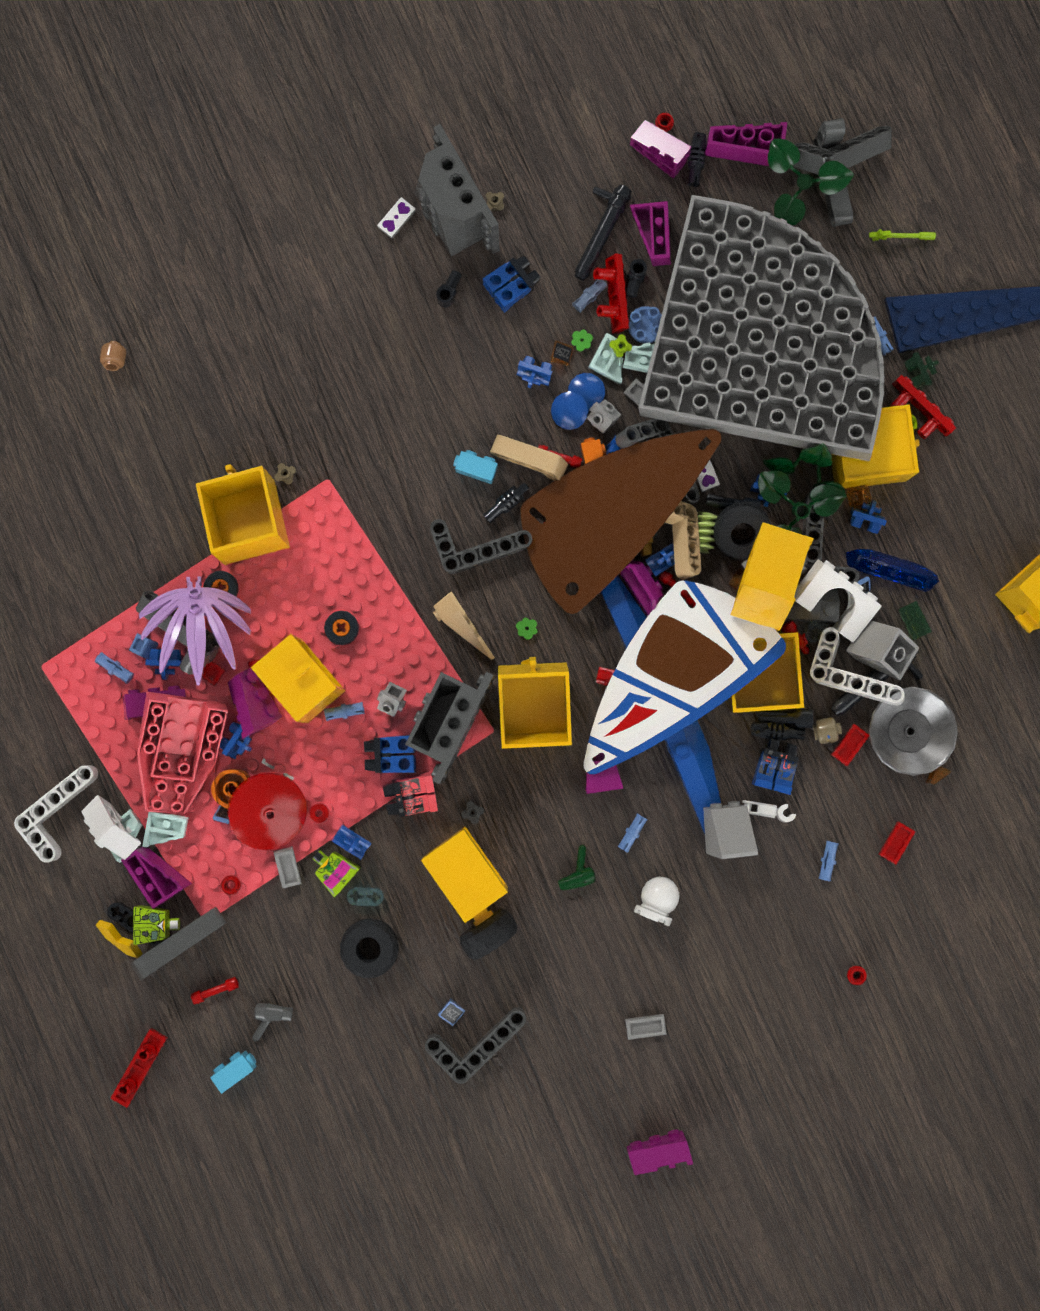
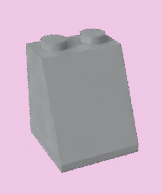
[846,620,919,680]
[703,801,758,859]

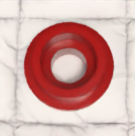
[655,113,674,132]
[309,803,329,823]
[221,875,241,895]
[847,965,867,985]

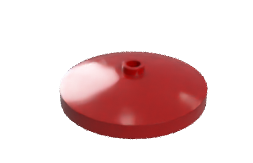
[228,772,307,850]

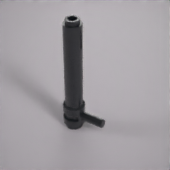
[574,184,632,281]
[830,651,923,717]

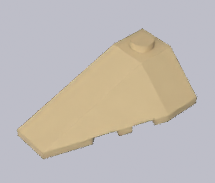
[433,592,495,661]

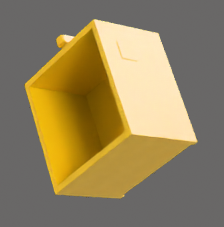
[831,404,920,489]
[196,464,290,565]
[730,522,814,631]
[995,554,1040,633]
[732,632,804,713]
[251,634,346,723]
[498,657,572,749]
[421,826,508,927]

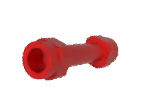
[538,444,583,468]
[658,570,696,608]
[191,977,239,1005]

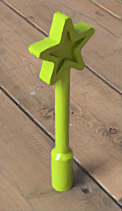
[869,229,936,241]

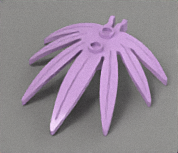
[139,576,251,686]

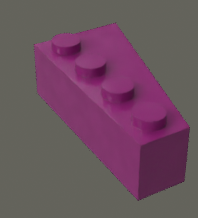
[705,122,788,166]

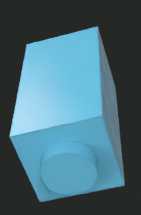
[453,450,498,484]
[210,1051,257,1094]

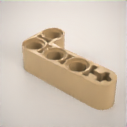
[490,435,568,481]
[665,501,701,580]

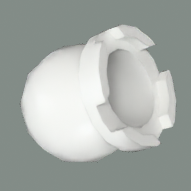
[634,876,679,926]

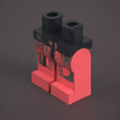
[383,771,438,817]

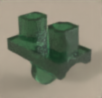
[904,352,939,388]
[898,601,932,640]

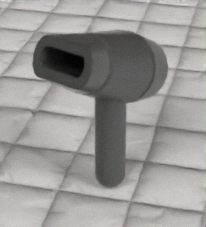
[252,1003,293,1042]

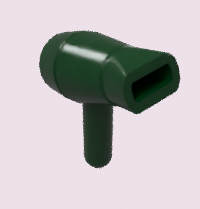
[558,845,596,891]

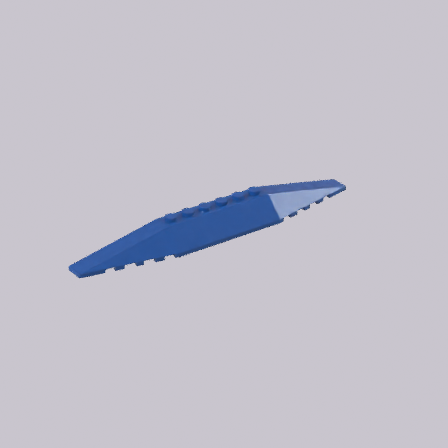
[601,575,721,835]

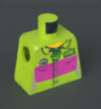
[312,850,361,897]

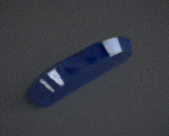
[846,549,939,592]

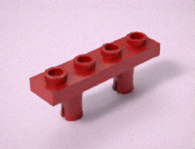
[593,253,629,334]
[890,374,956,439]
[110,1028,168,1108]

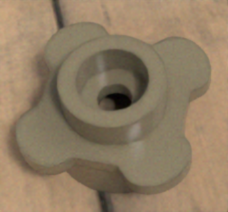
[486,192,504,211]
[274,463,296,484]

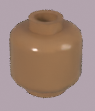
[100,341,126,371]

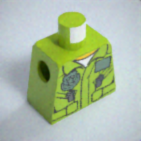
[133,905,180,945]

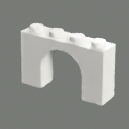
[794,559,882,643]

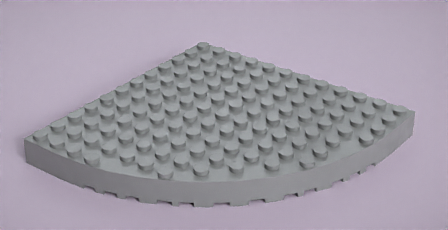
[639,195,884,461]

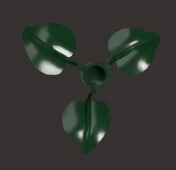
[768,139,854,226]
[762,443,845,493]
[758,471,847,535]

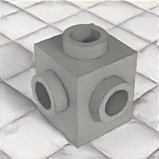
[587,399,621,433]
[377,682,407,717]

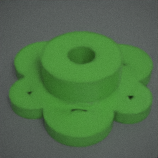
[572,330,593,351]
[516,618,537,640]

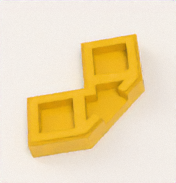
[96,920,143,958]

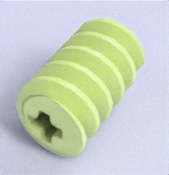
[697,512,718,554]

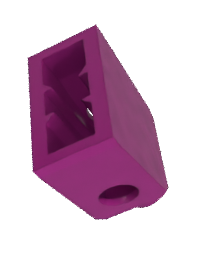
[586,753,623,794]

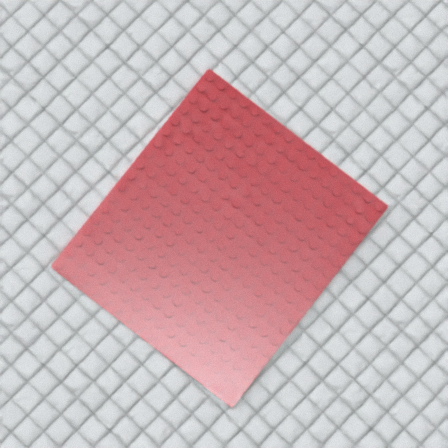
[42,480,494,916]

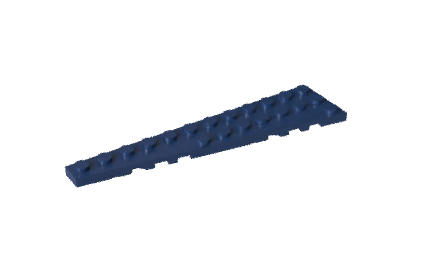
[884,286,1040,353]

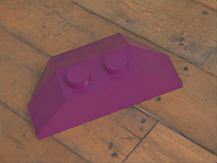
[620,560,664,617]

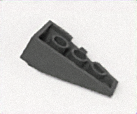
[786,588,840,624]

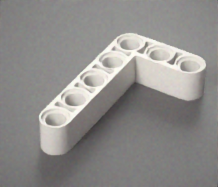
[810,627,905,706]
[14,765,98,862]

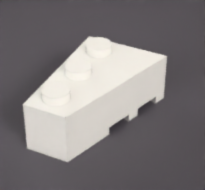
[81,795,141,860]

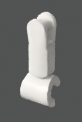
[742,800,796,823]

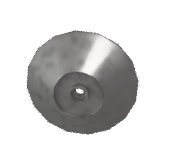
[869,687,958,776]

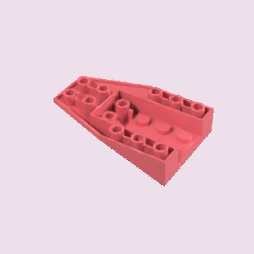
[137,692,228,815]

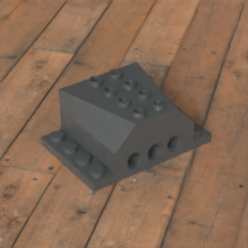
[415,124,500,257]
[405,672,495,784]

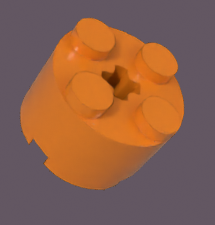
[211,769,251,809]

